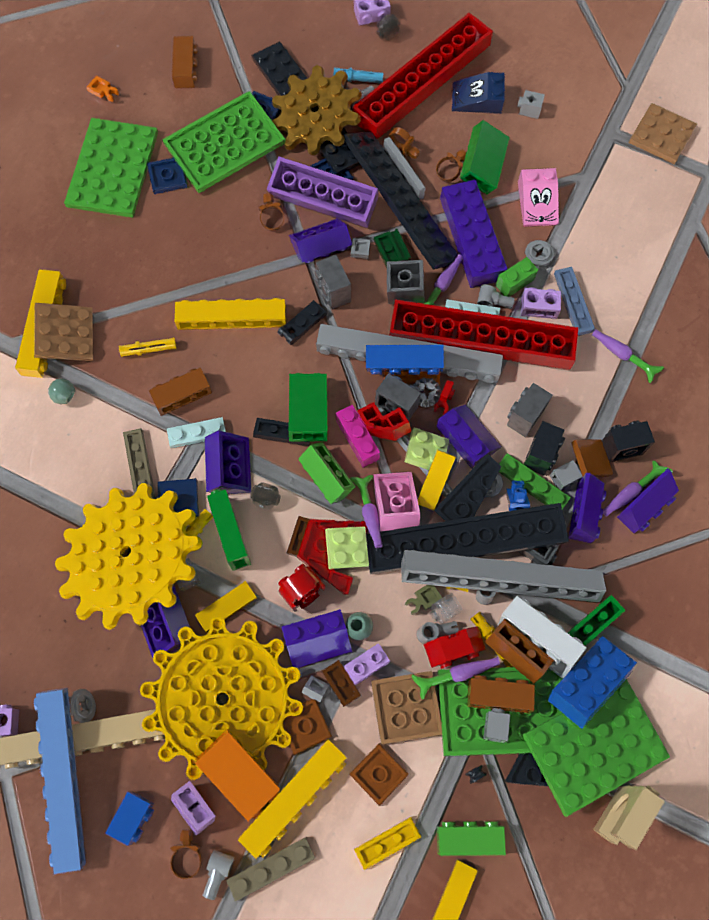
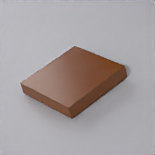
[571,439,613,477]
[282,699,332,755]
[349,743,409,806]

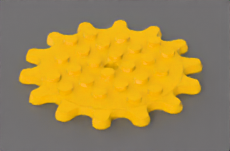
[55,483,203,630]
[140,616,303,780]

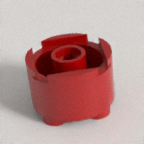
[278,564,325,612]

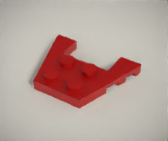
[297,519,368,595]

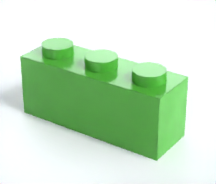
[298,442,355,504]
[437,821,506,856]

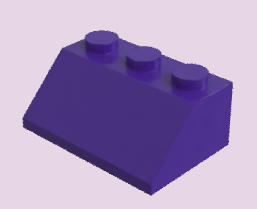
[289,218,352,263]
[437,405,502,469]
[205,430,251,494]
[617,468,679,533]
[568,472,606,544]
[141,584,190,658]
[281,609,352,668]

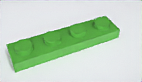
[499,453,571,509]

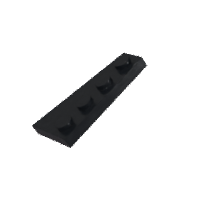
[434,454,502,521]

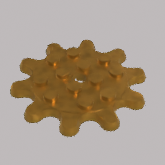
[272,65,362,156]

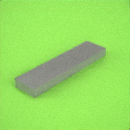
[384,137,425,200]

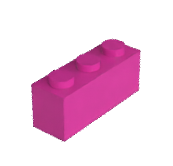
[336,404,380,468]

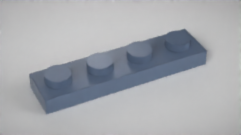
[554,267,595,336]

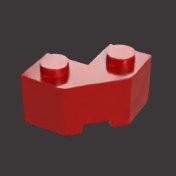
[357,402,411,441]
[424,626,486,669]

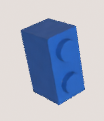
[105,791,154,846]

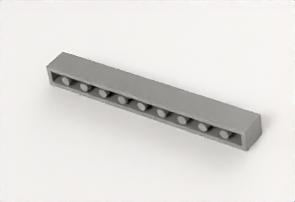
[316,324,503,383]
[401,550,606,602]

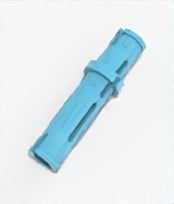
[333,67,383,84]

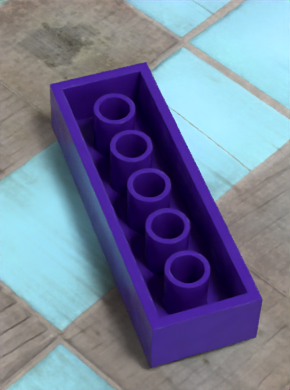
[440,180,507,288]

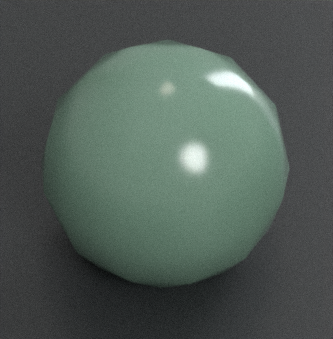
[48,378,75,405]
[345,612,373,640]

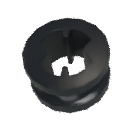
[465,765,487,784]

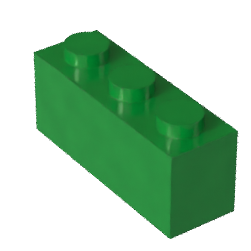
[567,595,626,646]

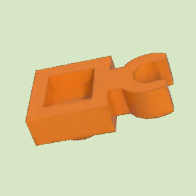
[87,75,119,102]

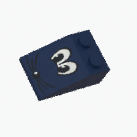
[452,72,505,114]

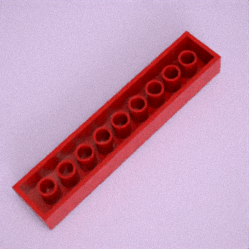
[352,12,493,139]
[389,299,579,370]

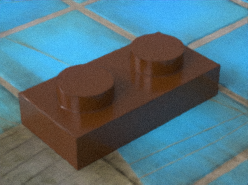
[287,516,310,557]
[322,660,361,707]

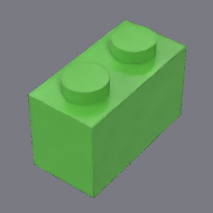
[496,257,538,297]

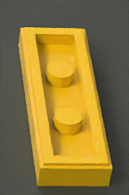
[417,449,456,511]
[195,581,257,633]
[354,817,421,870]
[432,860,478,920]

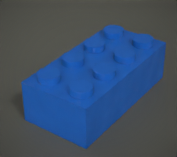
[366,345,444,375]
[548,636,637,729]

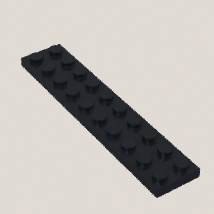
[252,41,360,176]
[344,131,457,270]
[366,503,569,574]

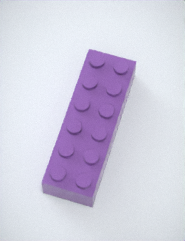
[267,156,379,228]

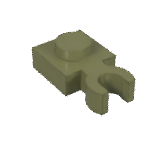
[405,585,443,615]

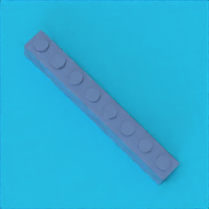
[34,687,86,874]

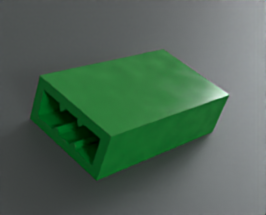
[460,120,510,195]
[289,373,328,442]
[207,489,251,571]

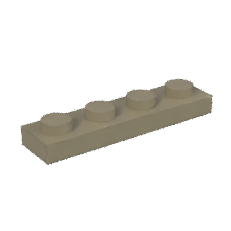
[226,837,315,902]

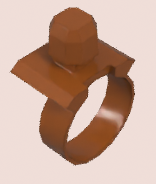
[389,127,420,159]
[436,149,466,182]
[259,193,284,231]
[170,830,202,879]

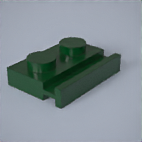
[373,229,411,268]

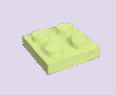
[404,427,449,470]
[325,527,369,569]

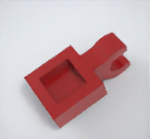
[434,380,455,415]

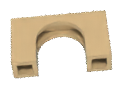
[593,785,665,850]

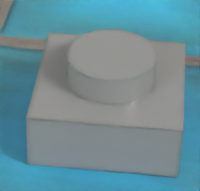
[351,238,370,259]
[302,675,329,702]

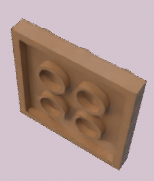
[629,103,697,164]
[34,303,93,361]
[371,671,442,745]

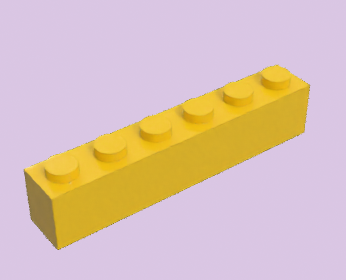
[15,269,66,378]
[174,298,286,330]
[237,739,347,859]

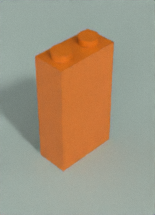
[195,729,280,821]

